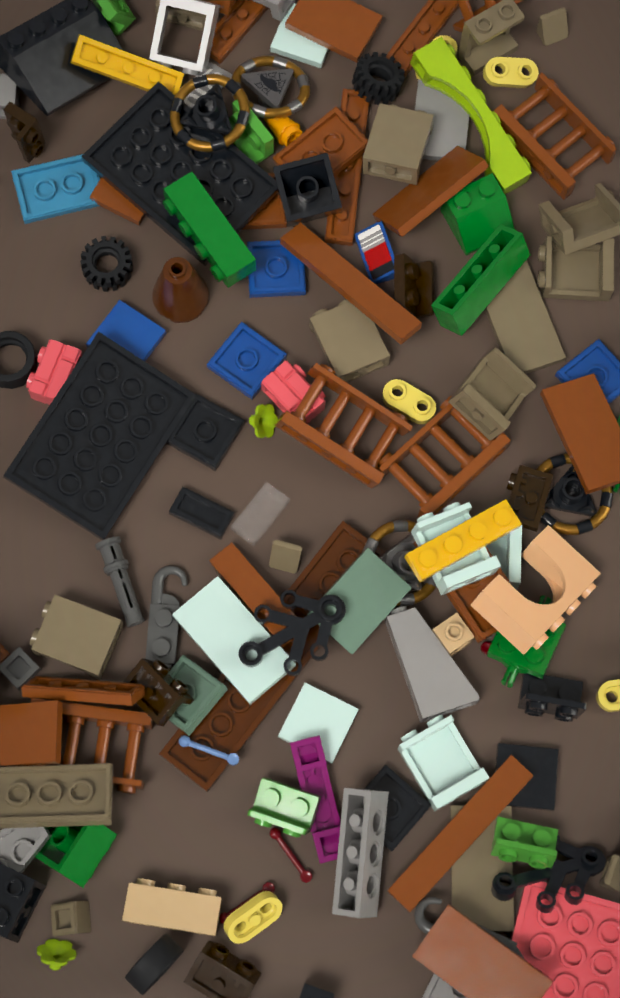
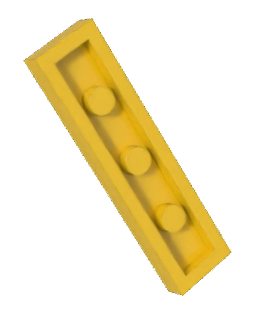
[70,35,184,95]
[404,499,522,582]

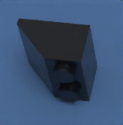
[273,152,342,227]

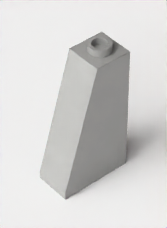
[385,606,480,723]

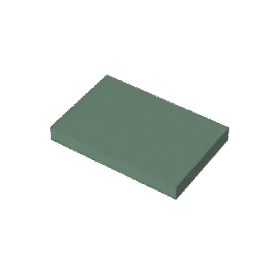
[307,547,412,655]

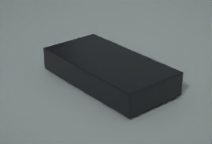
[169,486,234,540]

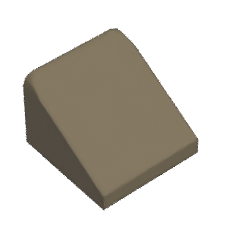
[536,7,568,46]
[269,539,303,574]
[599,854,620,893]
[50,901,91,937]

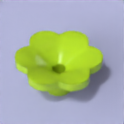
[249,404,278,438]
[37,939,77,970]

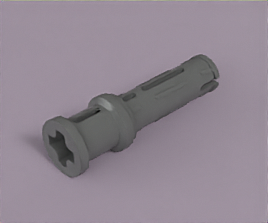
[95,536,145,628]

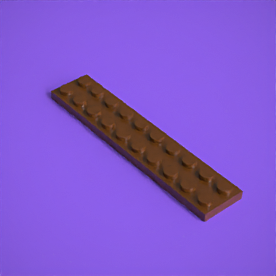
[159,521,385,792]

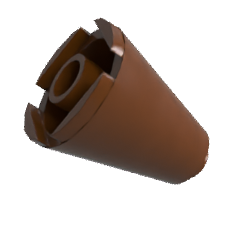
[152,257,209,323]

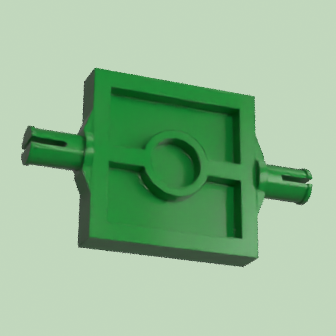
[487,595,566,688]

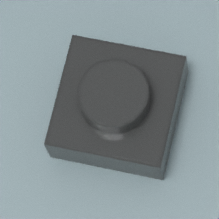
[0,647,41,690]

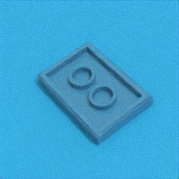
[11,154,100,224]

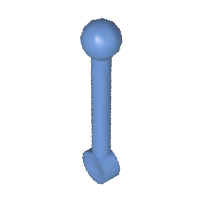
[178,735,239,766]

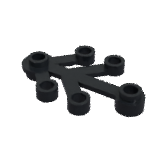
[238,590,346,676]
[491,835,606,913]

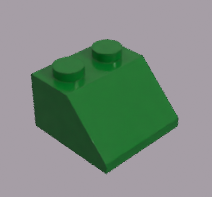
[440,173,515,256]
[35,825,117,888]

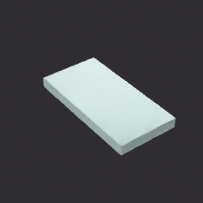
[172,576,296,705]

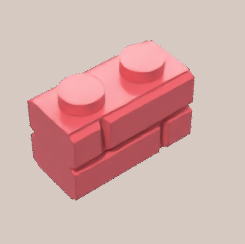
[26,339,83,405]
[261,360,326,424]

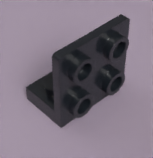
[518,674,587,722]
[0,863,46,943]

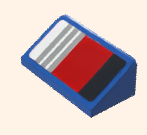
[354,221,394,284]

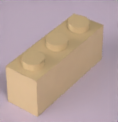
[122,878,222,936]

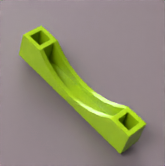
[410,36,532,195]

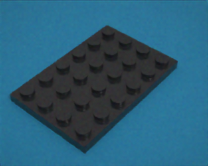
[82,81,279,266]
[3,332,196,540]

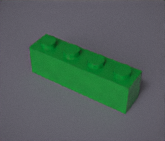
[163,171,256,288]
[431,224,530,336]

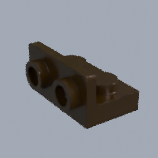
[3,102,45,163]
[394,253,434,318]
[503,465,554,532]
[123,658,194,726]
[184,941,261,998]

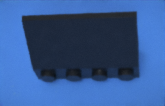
[0,0,124,116]

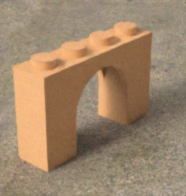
[471,525,601,655]

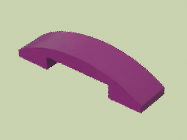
[290,735,341,864]

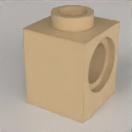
[432,613,475,657]

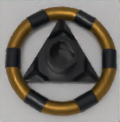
[170,74,250,152]
[536,453,613,535]

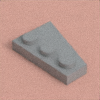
[0,827,52,873]

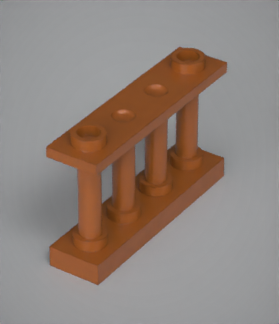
[493,73,617,200]
[274,363,413,488]
[378,396,511,518]
[30,698,154,794]

